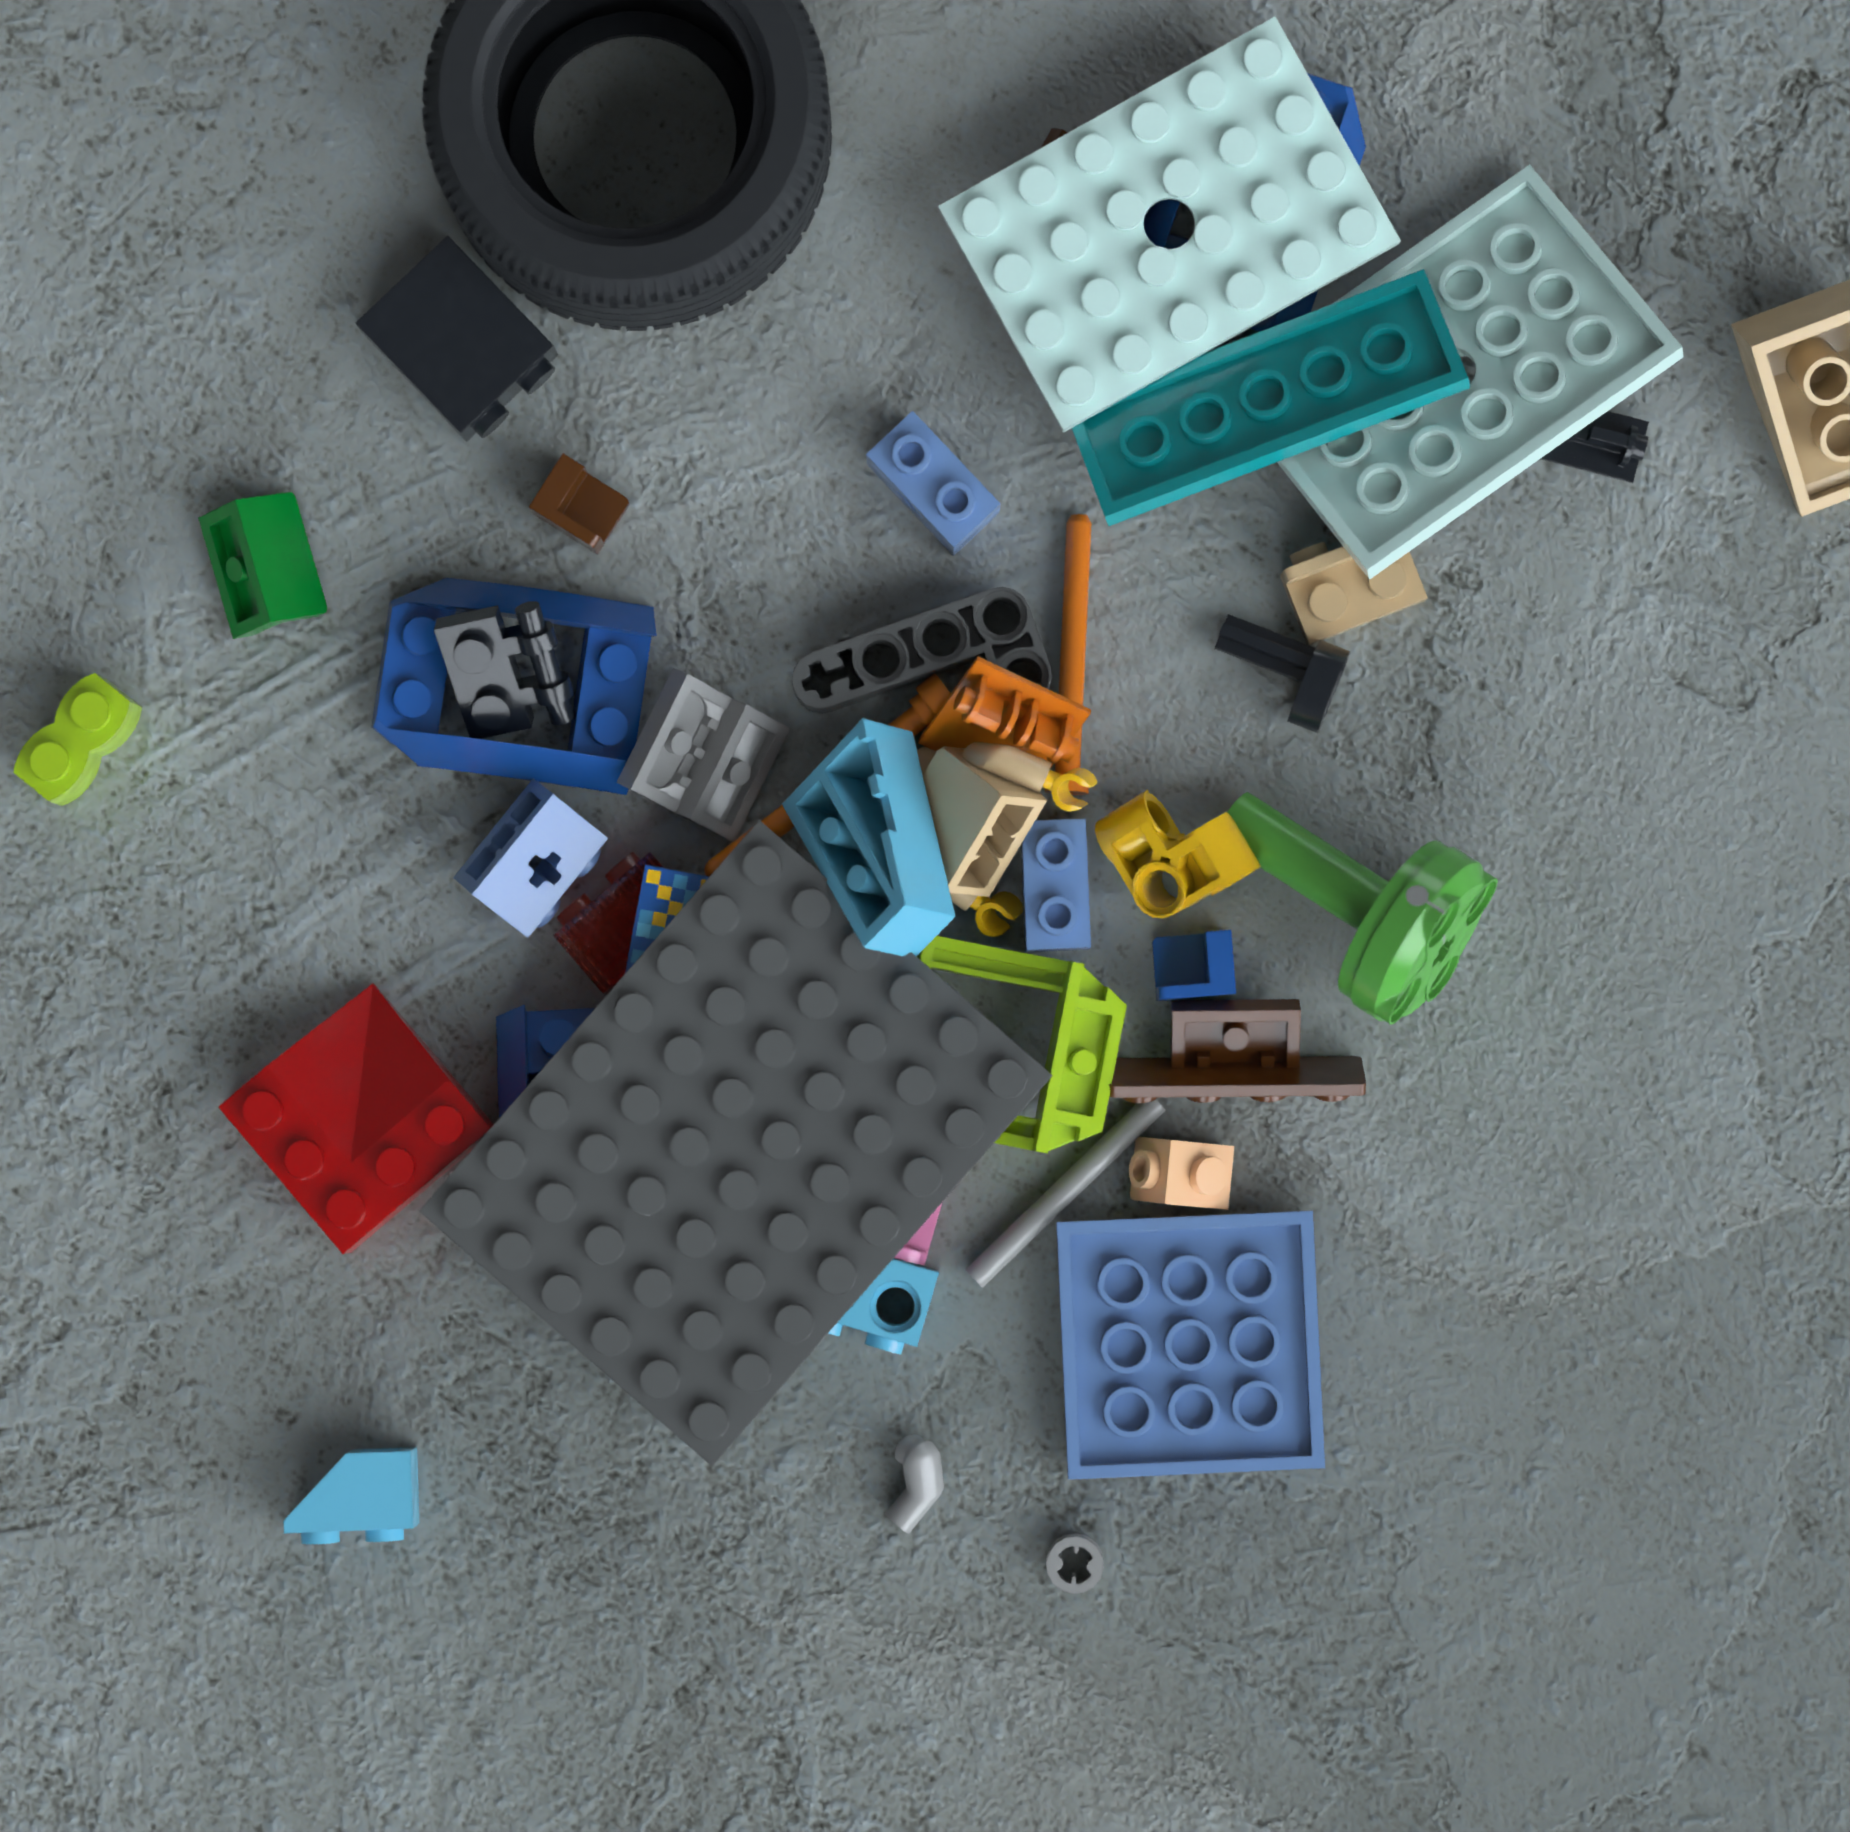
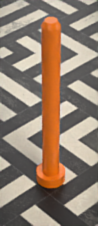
[1044,514,1092,795]

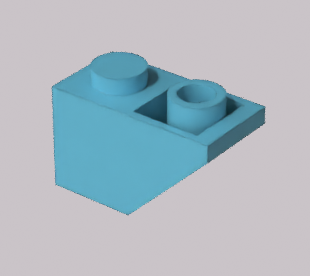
[284,1447,420,1544]

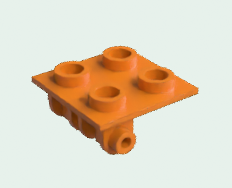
[918,656,1091,768]

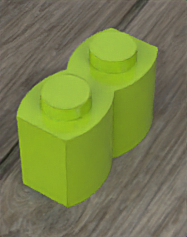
[13,673,142,806]

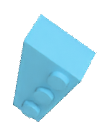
[782,718,955,956]

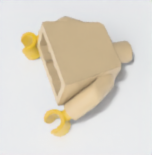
[917,742,1097,937]

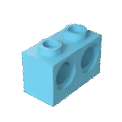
[828,1258,939,1354]

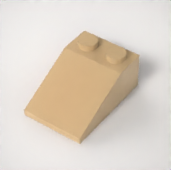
[1731,280,1850,517]

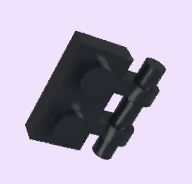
[434,601,575,739]

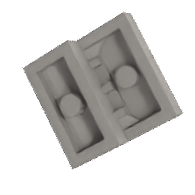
[616,668,790,842]

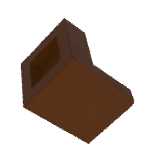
[529,453,629,555]

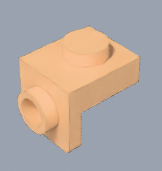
[1129,1137,1234,1210]

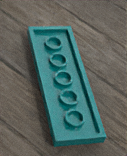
[1072,269,1470,526]

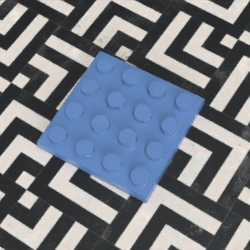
[1056,1210,1325,1480]

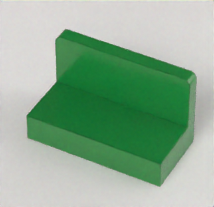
[198,492,328,639]

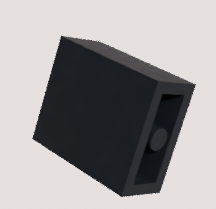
[355,235,558,442]

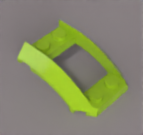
[917,936,1127,1154]

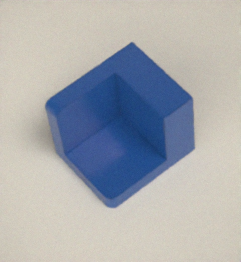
[1152,930,1236,1001]

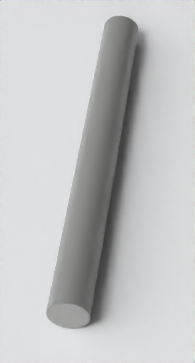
[965,1100,1166,1288]

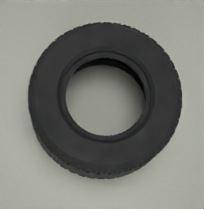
[422,0,832,331]

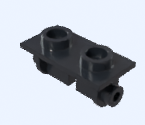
[1540,411,1649,483]

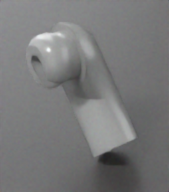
[885,1434,944,1534]

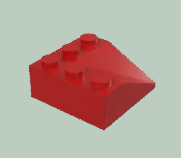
[218,983,494,1254]

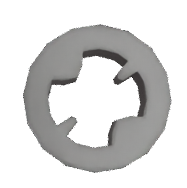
[1046,1533,1104,1594]

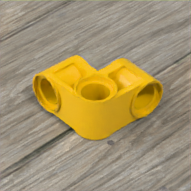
[1095,789,1261,918]

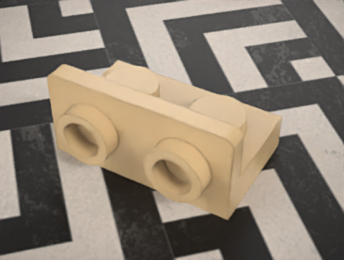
[1280,542,1428,645]

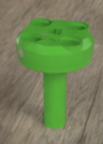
[1227,792,1498,1025]

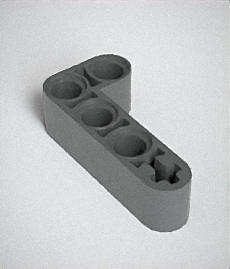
[792,587,1052,714]

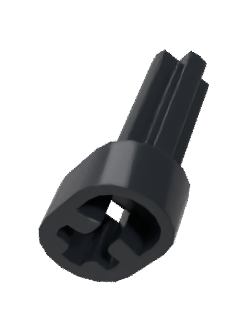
[1214,614,1351,733]

